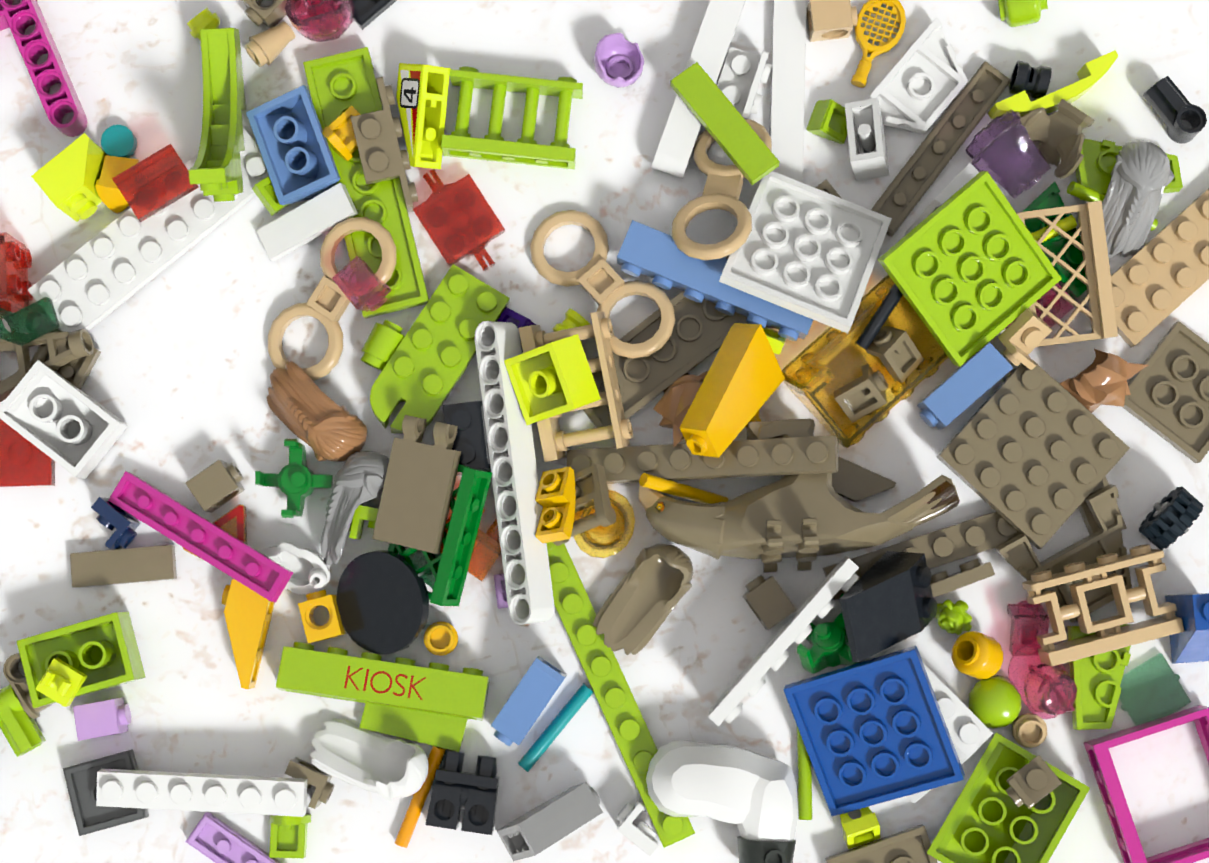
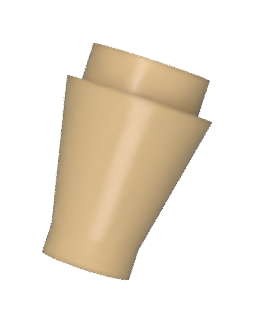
[244,21,296,67]

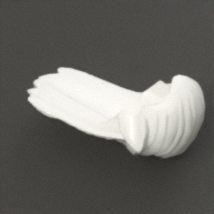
[310,718,429,802]

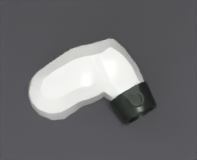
[646,740,798,863]

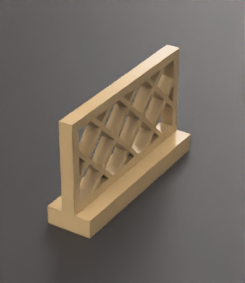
[1017,201,1118,347]

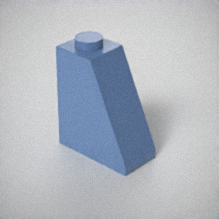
[917,342,1013,430]
[491,656,567,746]

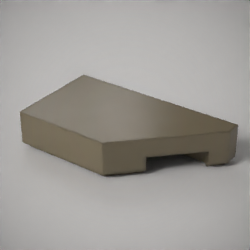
[832,457,896,502]

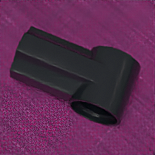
[1143,76,1207,144]

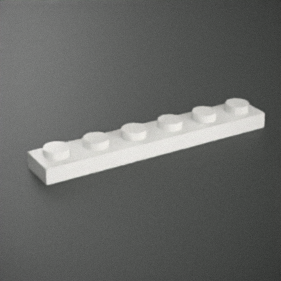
[96,768,307,817]

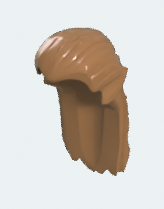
[267,361,368,462]

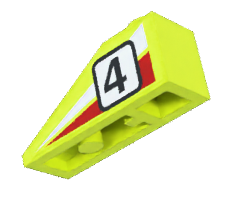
[396,63,450,169]

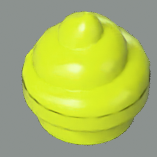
[187,8,220,40]

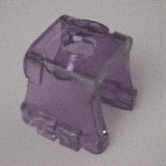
[965,109,1051,199]

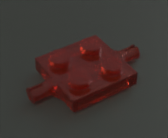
[413,169,506,271]

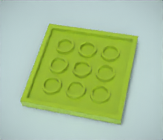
[877,171,1062,367]

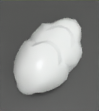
[260,542,329,594]

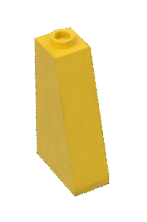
[679,323,785,458]

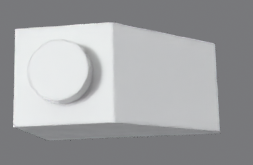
[845,98,889,181]

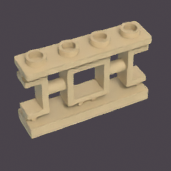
[1022,544,1184,667]

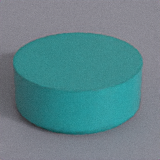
[101,125,137,158]

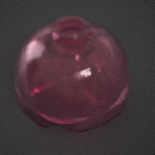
[285,0,355,42]

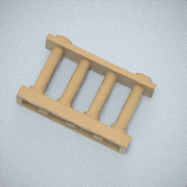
[518,312,633,462]

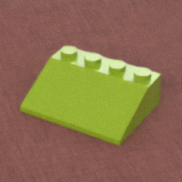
[927,733,1090,863]

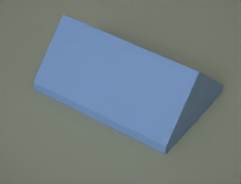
[246,85,341,205]

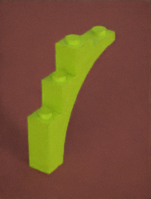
[188,28,246,202]

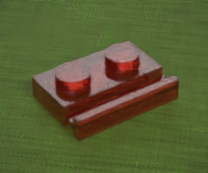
[112,144,199,222]

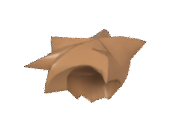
[1060,349,1148,413]
[653,371,708,448]

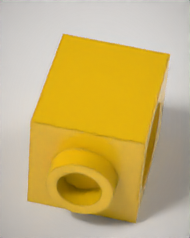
[298,590,346,643]

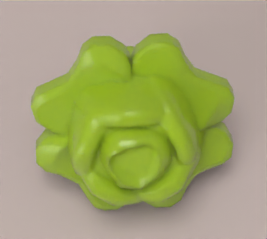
[935,599,972,635]

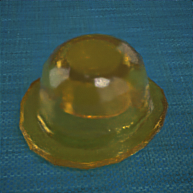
[573,490,635,558]

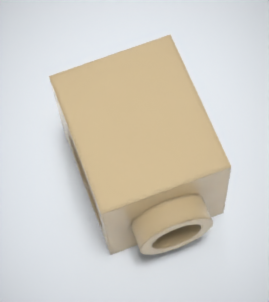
[806,0,858,42]

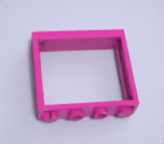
[1084,705,1209,863]

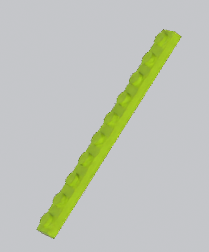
[547,542,695,848]

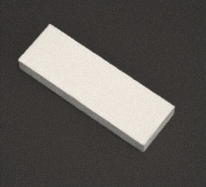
[256,183,358,261]

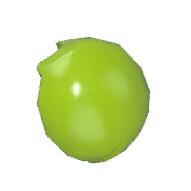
[969,675,1022,729]

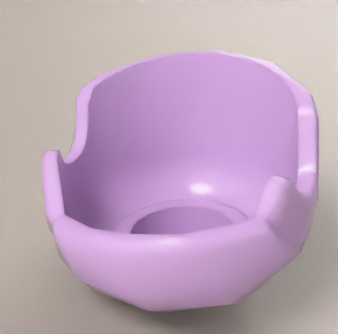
[593,33,644,88]

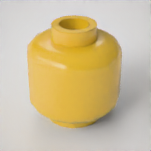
[951,631,1003,679]

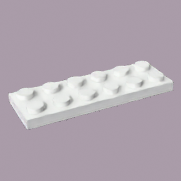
[708,555,859,727]

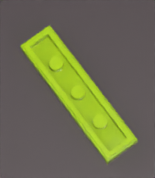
[670,62,780,185]

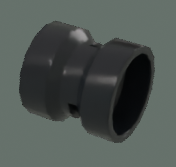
[1009,60,1052,99]

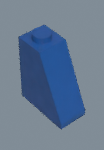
[1165,593,1209,664]

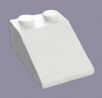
[0,360,128,479]

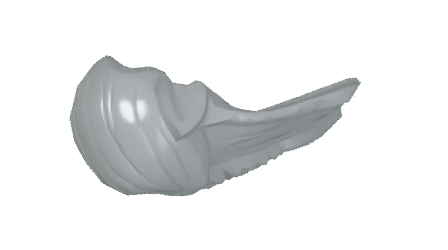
[1102,140,1175,258]
[320,451,389,565]

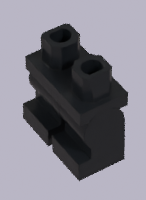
[425,750,500,835]

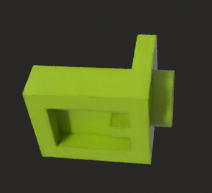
[349,505,378,540]

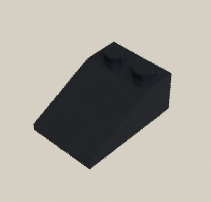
[839,551,937,662]

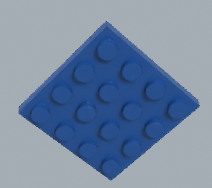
[783,646,965,817]

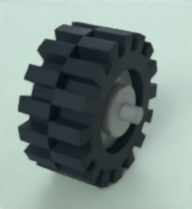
[1138,486,1204,550]

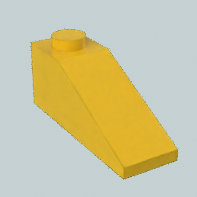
[222,579,275,689]

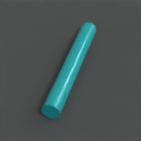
[518,683,593,772]

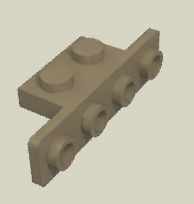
[351,76,418,212]

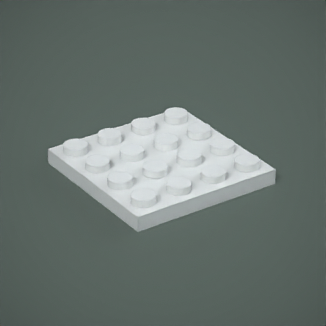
[719,171,892,333]

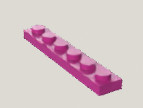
[108,471,293,603]

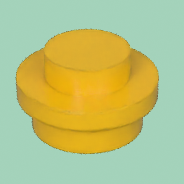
[424,621,458,656]

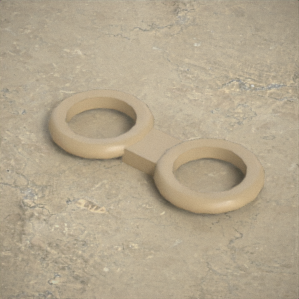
[672,118,772,260]
[530,210,675,359]
[267,217,396,381]

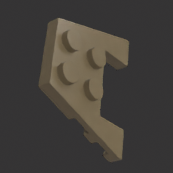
[995,484,1132,623]

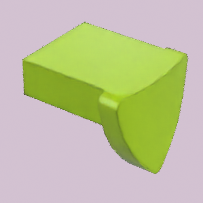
[269,813,311,859]

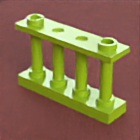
[441,66,583,170]

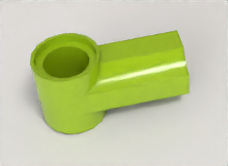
[0,684,46,757]

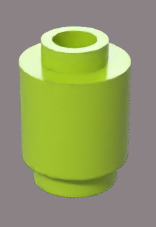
[360,320,405,371]

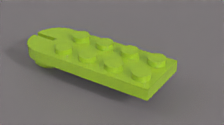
[370,264,510,434]

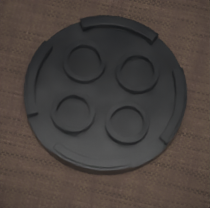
[337,550,429,654]

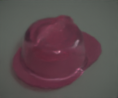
[1008,644,1077,719]

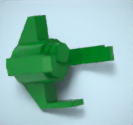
[255,439,333,518]
[797,593,860,674]

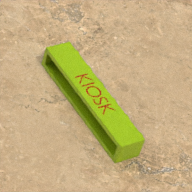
[276,642,490,721]

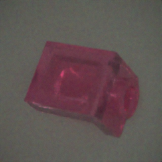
[332,256,391,312]
[1007,600,1049,656]

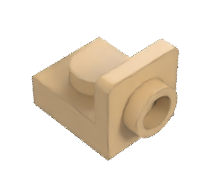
[998,308,1053,370]

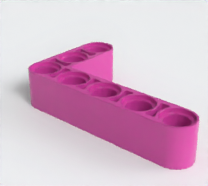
[0,0,88,137]

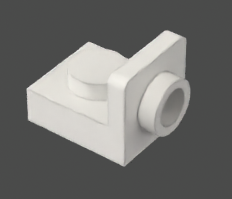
[616,800,659,857]

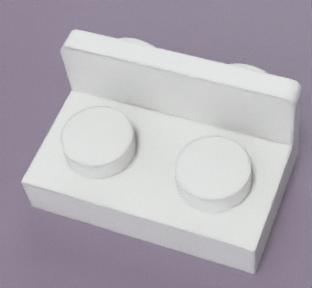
[717,46,772,119]

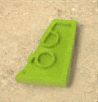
[1075,135,1183,200]
[1067,624,1131,730]

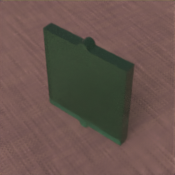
[1119,653,1191,726]

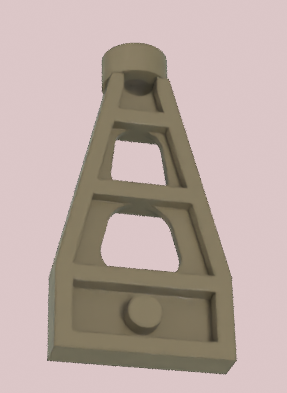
[0,329,94,402]

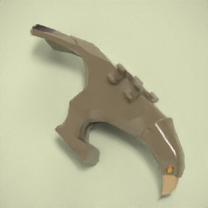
[638,418,960,573]

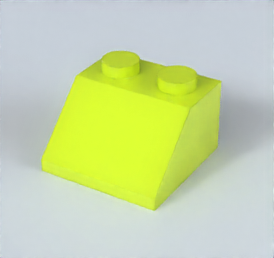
[31,133,107,222]
[504,334,601,425]

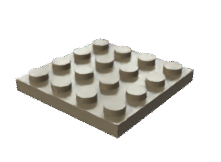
[936,360,1130,549]

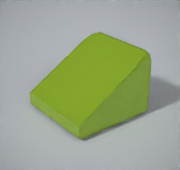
[806,99,848,144]

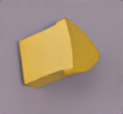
[322,105,361,161]
[95,155,139,214]

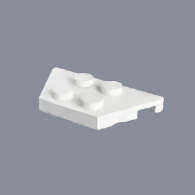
[866,17,968,134]

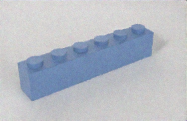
[617,220,813,341]

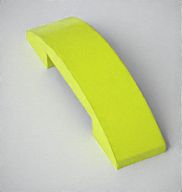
[988,50,1118,121]

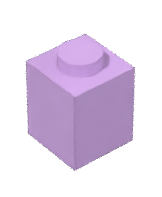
[73,697,131,741]

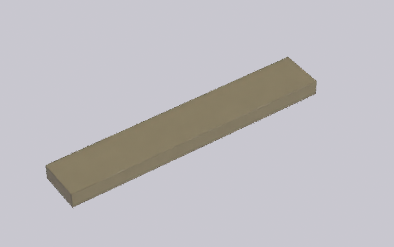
[871,61,1011,237]

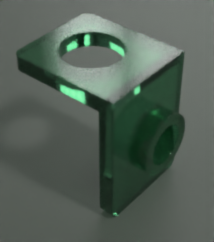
[0,297,60,346]

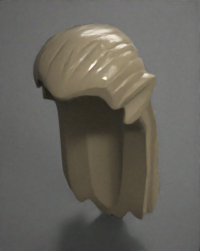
[593,543,693,655]

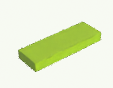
[359,703,468,752]

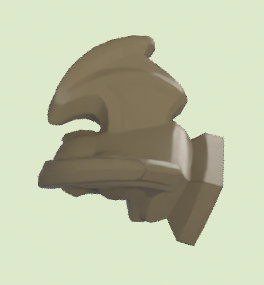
[1010,99,1095,179]

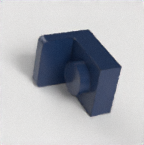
[91,497,140,550]

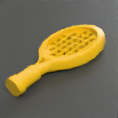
[851,0,906,88]

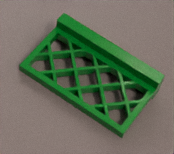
[388,464,492,606]

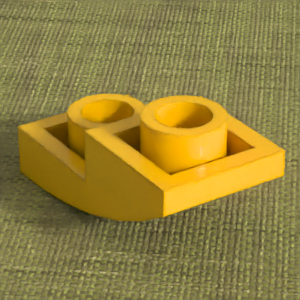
[535,466,576,543]

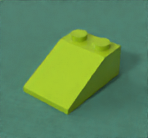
[16,612,146,708]

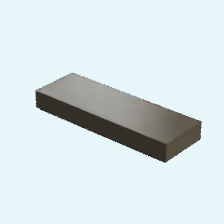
[70,545,177,588]

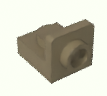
[866,326,924,383]
[834,363,888,423]
[1005,755,1062,809]
[284,757,335,809]

